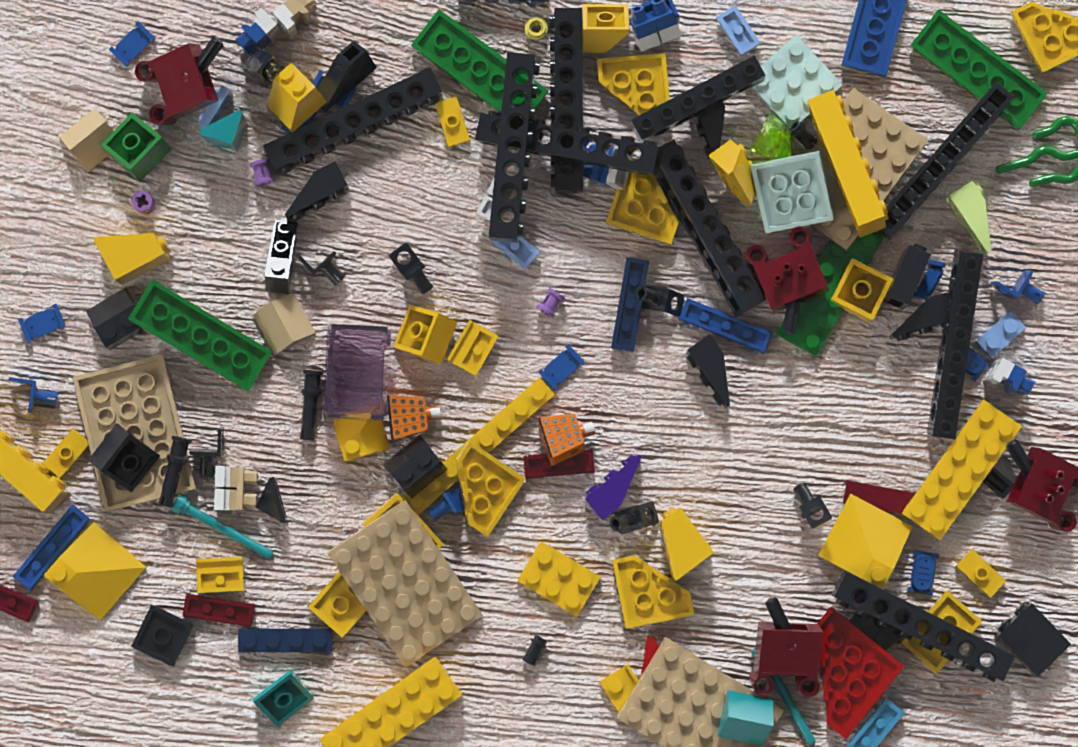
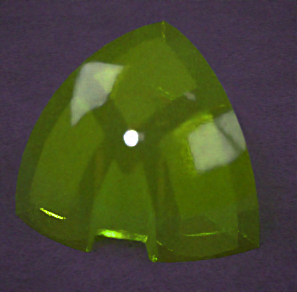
[751,113,795,160]

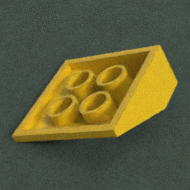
[818,494,913,589]
[44,522,147,621]

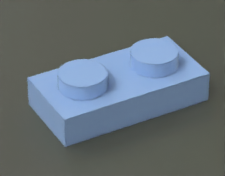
[716,5,760,57]
[198,85,232,129]
[490,237,540,270]
[975,310,1026,359]

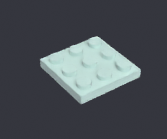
[752,34,843,130]
[751,151,834,233]

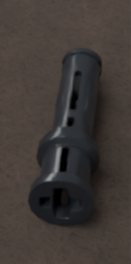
[300,370,324,441]
[158,435,192,508]

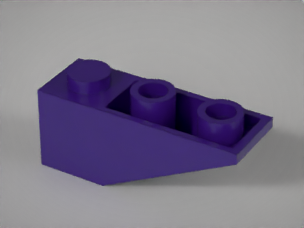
[585,455,641,521]

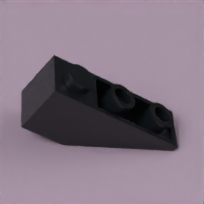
[318,41,377,112]
[243,49,280,87]
[696,102,725,159]
[285,161,349,221]
[265,220,298,294]
[889,292,948,342]
[685,334,730,408]

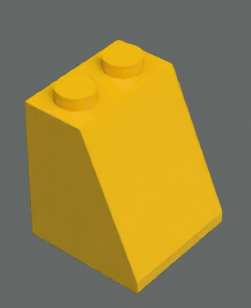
[93,233,172,285]
[659,507,714,581]

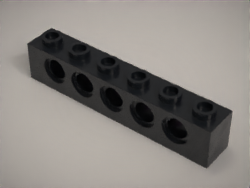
[631,55,766,143]

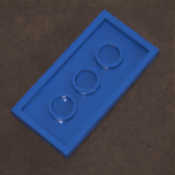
[841,0,907,77]

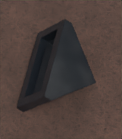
[983,456,1016,499]
[255,477,288,524]

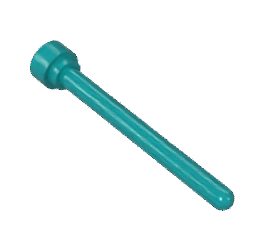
[171,494,273,559]
[750,648,816,746]

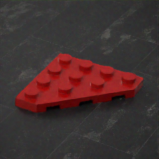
[817,606,905,739]

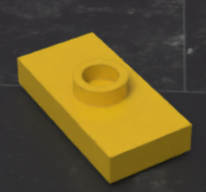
[435,97,470,148]
[43,428,89,478]
[956,549,1006,598]

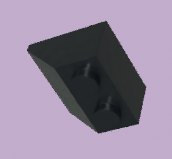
[86,287,145,350]
[88,423,160,493]
[384,435,448,499]

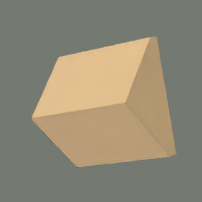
[60,108,114,172]
[253,293,316,356]

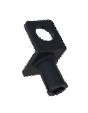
[389,243,434,294]
[295,251,346,286]
[635,286,685,317]
[189,427,224,478]
[793,482,832,529]
[610,501,659,534]

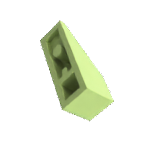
[946,181,992,256]

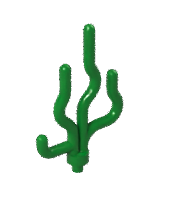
[995,116,1078,188]

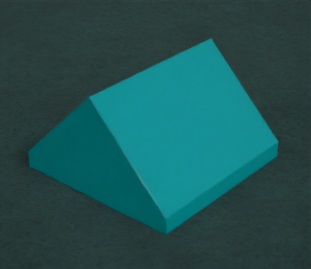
[199,110,247,152]
[252,670,314,727]
[717,690,774,746]

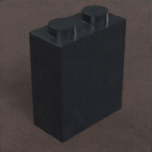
[883,244,931,310]
[995,603,1071,677]

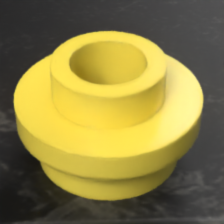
[525,17,548,40]

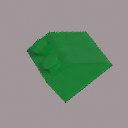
[100,113,172,182]

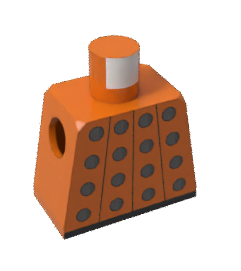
[387,395,441,441]
[538,414,595,466]

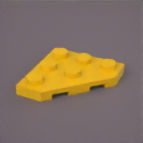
[1010,2,1078,74]
[597,53,670,116]
[605,159,679,245]
[455,440,526,537]
[612,555,695,629]

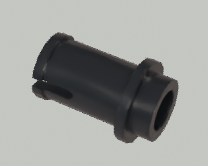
[789,121,818,150]
[522,635,548,666]

